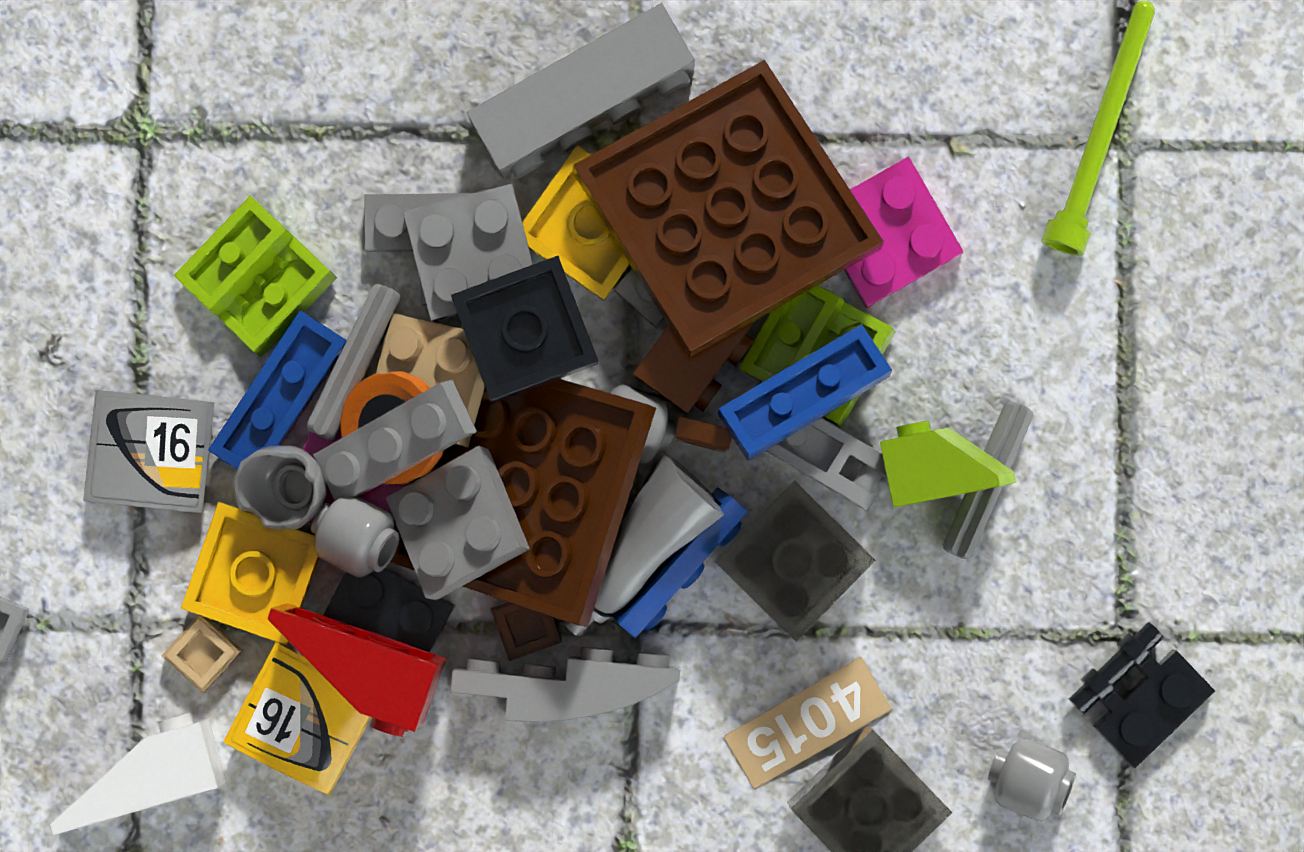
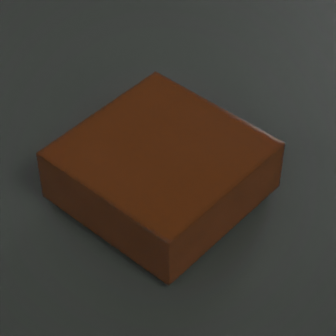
[674,416,732,453]
[490,602,562,661]

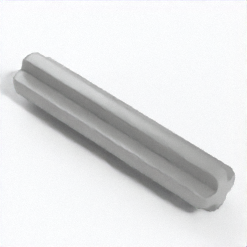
[307,284,400,441]
[943,401,1033,559]

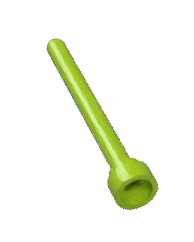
[1041,0,1155,256]

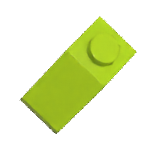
[880,420,1016,508]

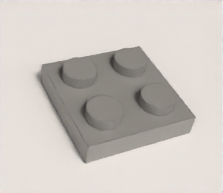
[403,184,533,322]
[386,446,530,600]

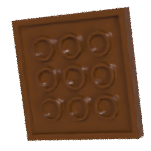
[573,60,884,358]
[390,379,656,627]

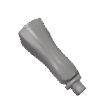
[562,453,725,637]

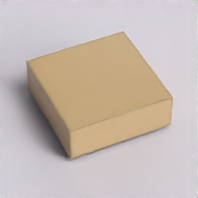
[161,615,243,693]

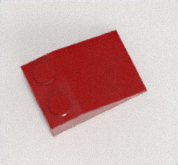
[267,603,446,737]

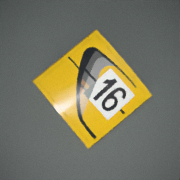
[223,642,371,795]

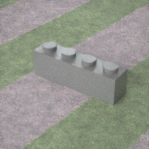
[467,3,695,179]

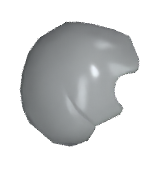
[233,445,327,530]

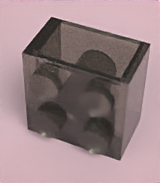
[713,480,876,642]
[787,725,952,852]

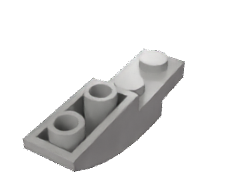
[450,647,681,722]

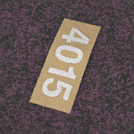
[723,657,892,789]

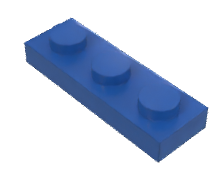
[208,310,347,470]
[718,324,892,461]
[612,487,748,638]

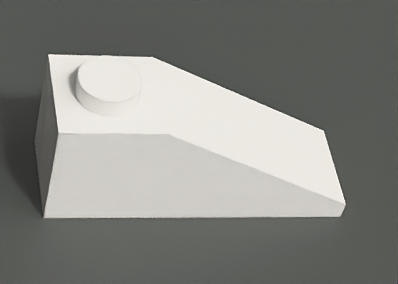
[50,712,227,835]

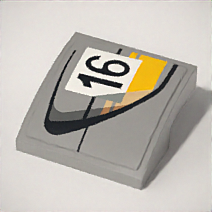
[83,390,215,513]

